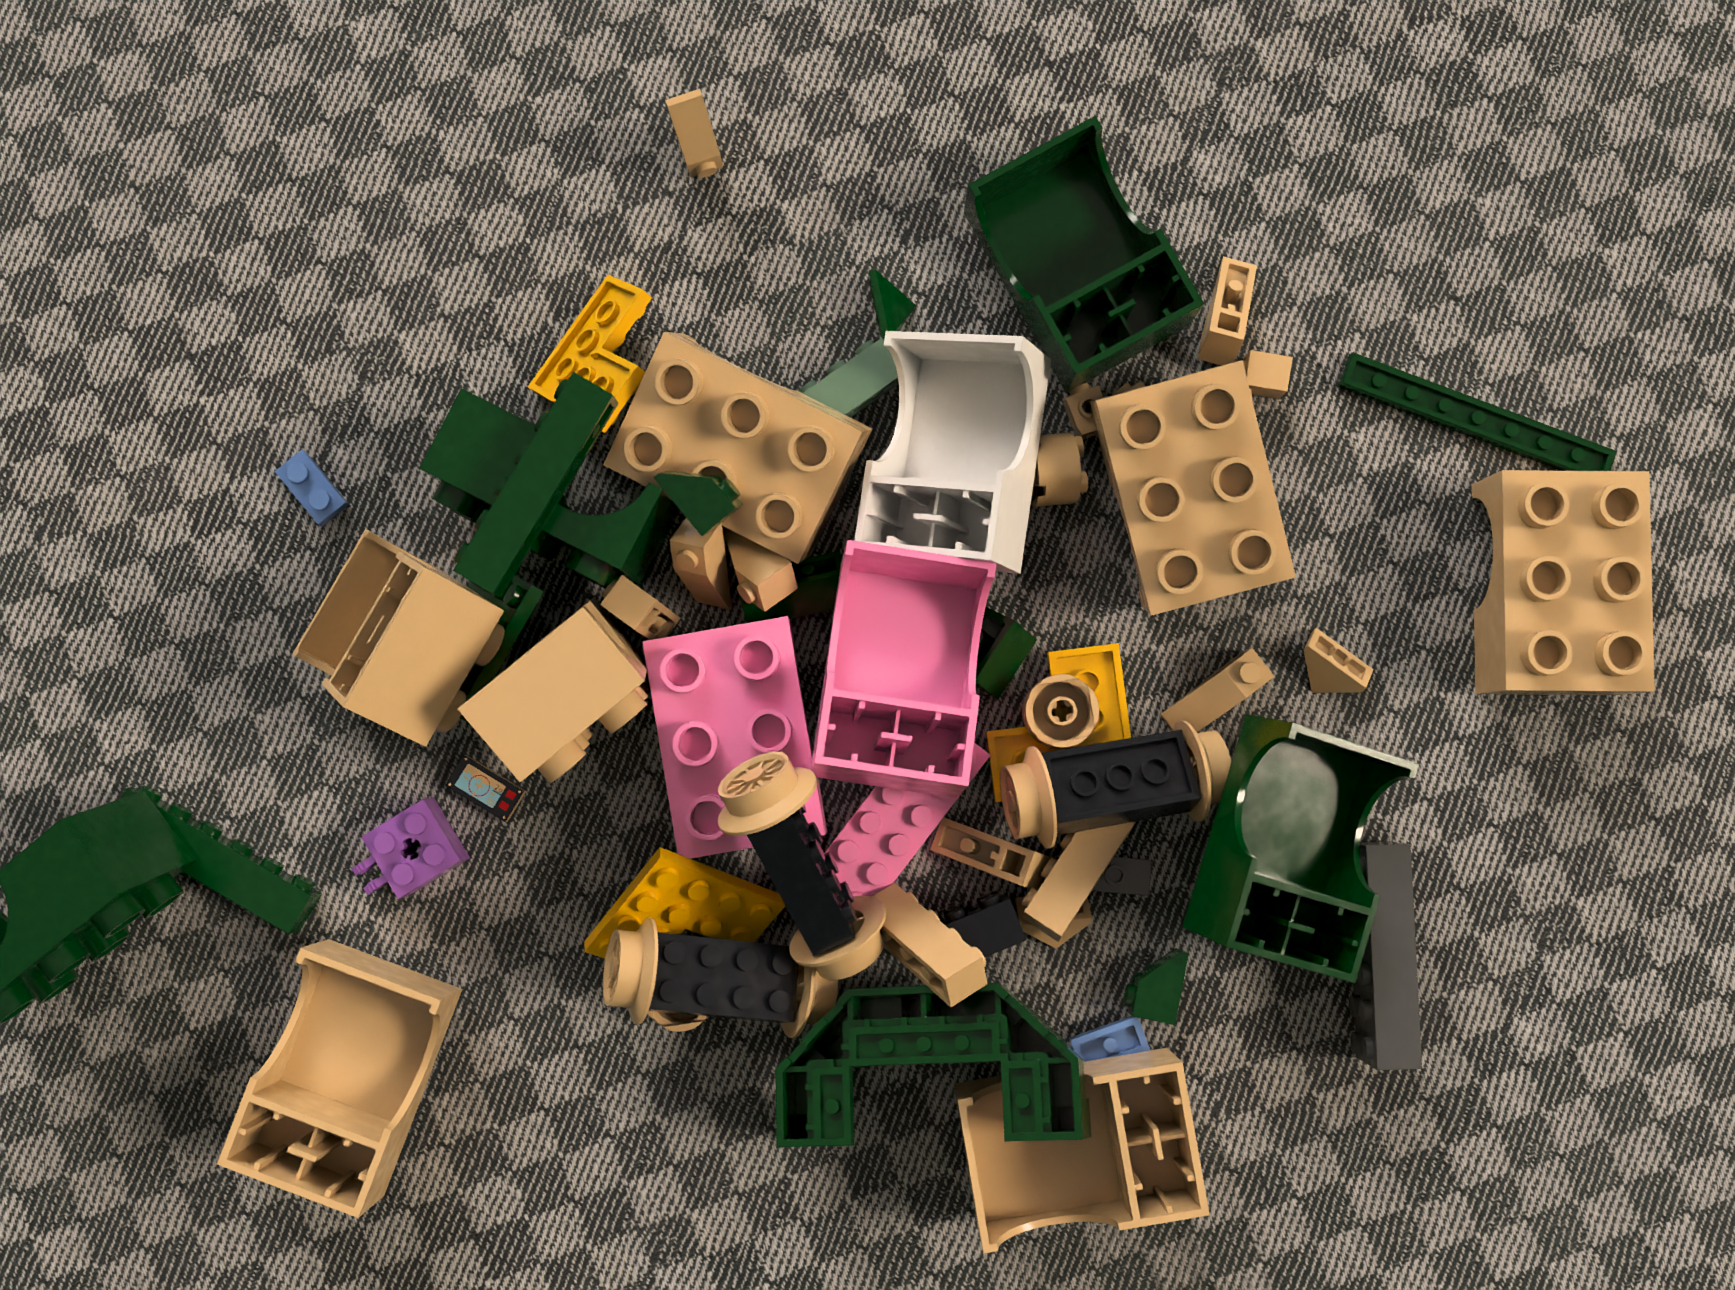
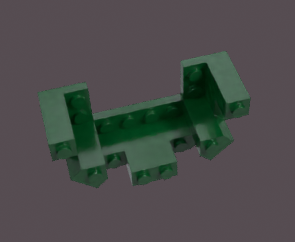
[775,982,1091,1148]

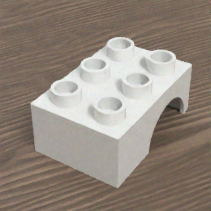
[854,331,1051,574]

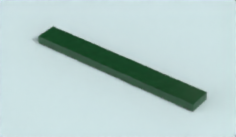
[1337,352,1617,471]

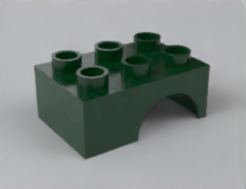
[964,115,1204,393]
[419,388,680,589]
[1183,714,1419,983]
[0,791,197,1025]

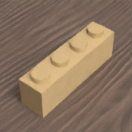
[1021,822,1136,942]
[872,883,987,1007]

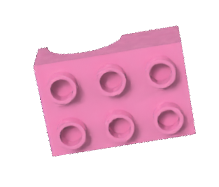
[811,540,997,798]
[642,616,828,859]

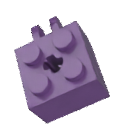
[352,798,470,899]

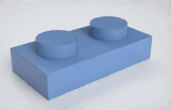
[275,449,350,527]
[1069,1016,1151,1062]

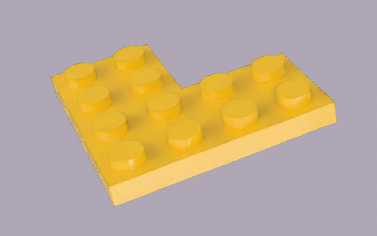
[528,274,652,433]
[986,643,1131,802]
[584,847,786,959]

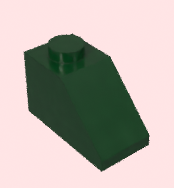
[654,471,743,536]
[1123,948,1189,1025]

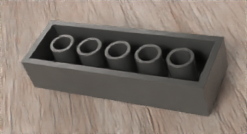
[1349,841,1422,1070]

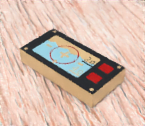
[445,755,526,822]

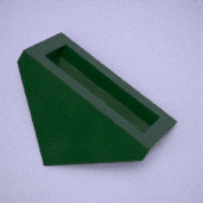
[869,269,916,340]

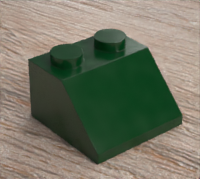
[976,607,1037,699]

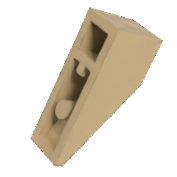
[665,89,723,178]
[1197,256,1257,365]
[670,518,732,609]
[722,526,798,612]
[600,575,681,640]
[1160,648,1274,732]
[930,817,1051,890]

